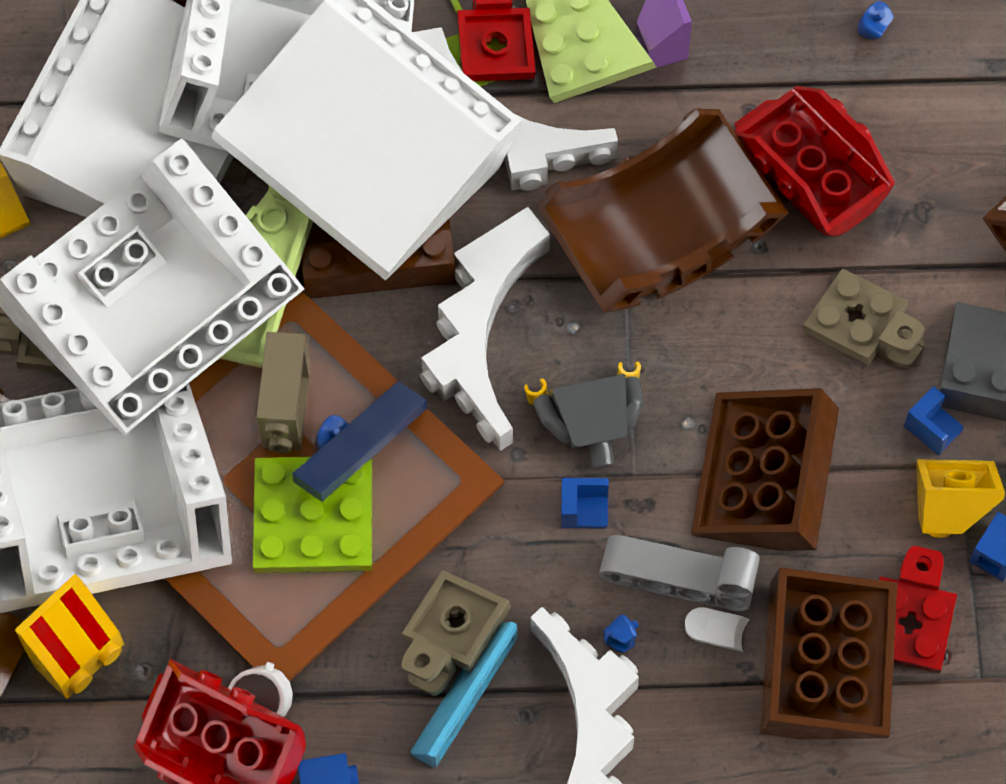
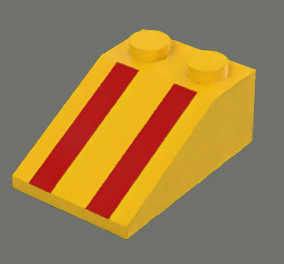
[15,574,124,699]

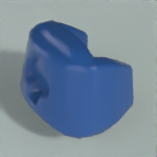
[858,1,894,40]
[315,415,348,451]
[603,614,639,653]

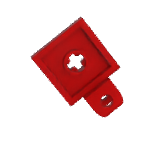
[457,0,536,81]
[878,546,958,673]

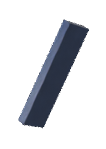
[292,381,427,502]

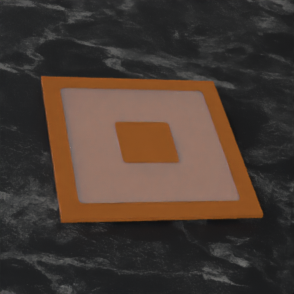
[164,291,505,682]

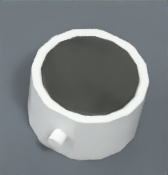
[228,662,293,717]

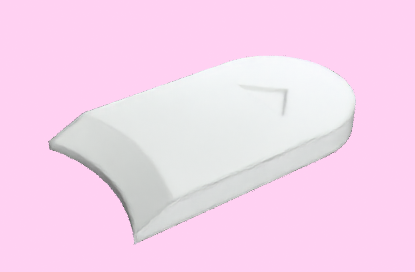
[685,607,750,652]

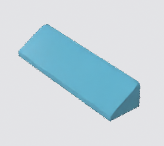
[410,622,518,768]

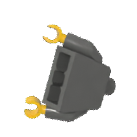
[524,362,644,468]

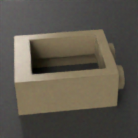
[256,332,311,453]

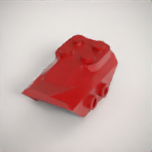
[734,86,895,237]
[133,658,306,784]

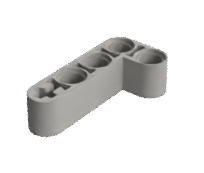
[599,535,760,611]

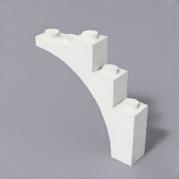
[413,27,618,191]
[420,207,550,451]
[531,607,639,784]

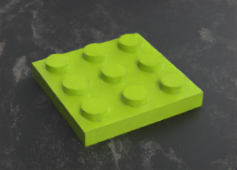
[253,457,372,573]

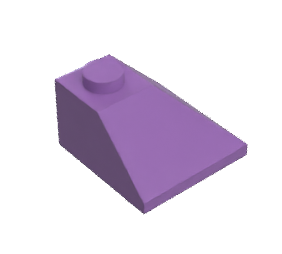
[636,0,692,68]

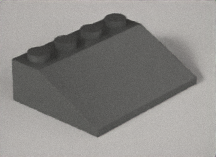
[938,302,1006,421]

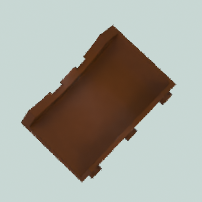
[536,108,789,313]

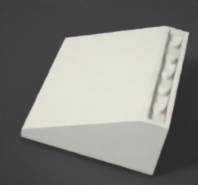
[0,0,234,217]
[158,0,414,151]
[211,0,522,280]
[0,138,304,435]
[0,383,232,613]

